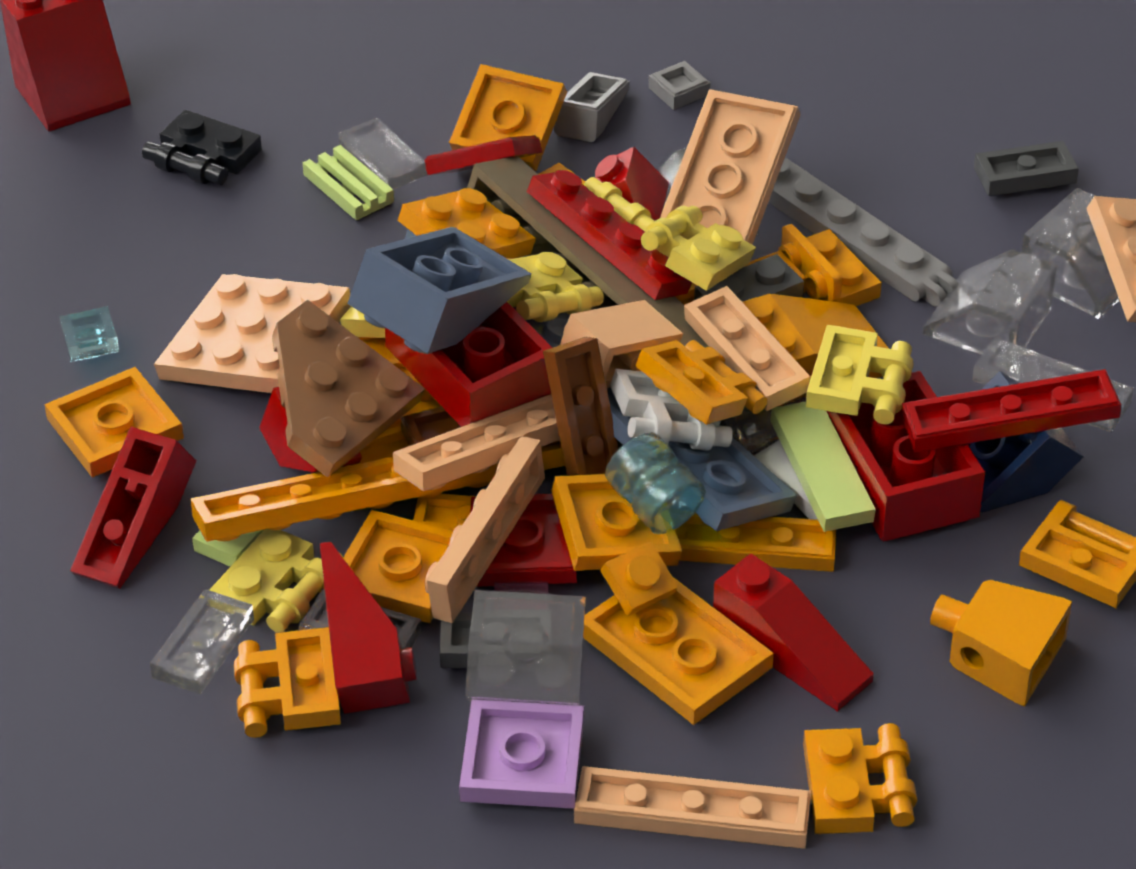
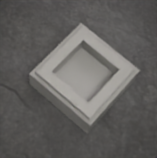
[648,61,711,110]

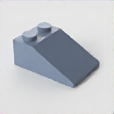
[347,227,532,354]

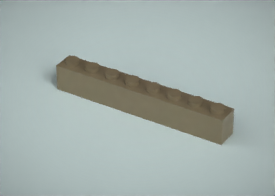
[467,156,750,424]

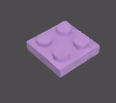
[459,699,584,809]

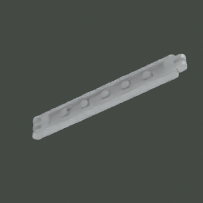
[689,140,960,307]

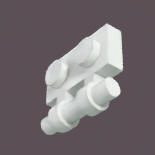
[610,369,733,451]

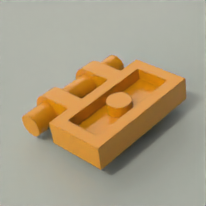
[635,340,768,425]
[234,627,341,738]
[803,723,917,834]

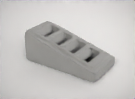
[554,72,630,142]

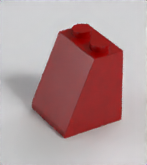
[0,0,131,132]

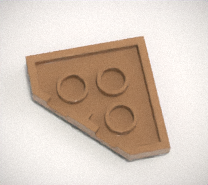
[272,299,425,478]

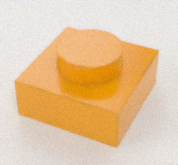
[600,541,678,617]

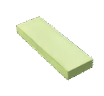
[770,401,876,532]

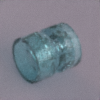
[605,432,706,534]

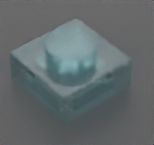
[59,306,120,362]

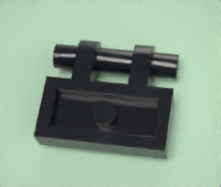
[142,110,262,185]

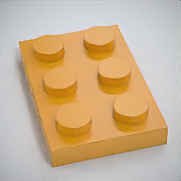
[578,576,773,725]

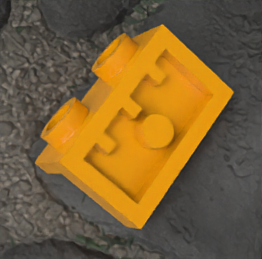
[778,223,882,306]

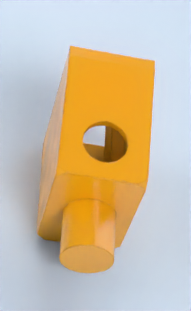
[930,580,1072,707]

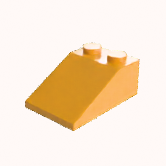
[742,293,889,412]

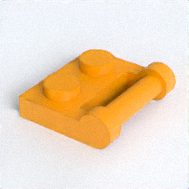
[1019,500,1136,608]

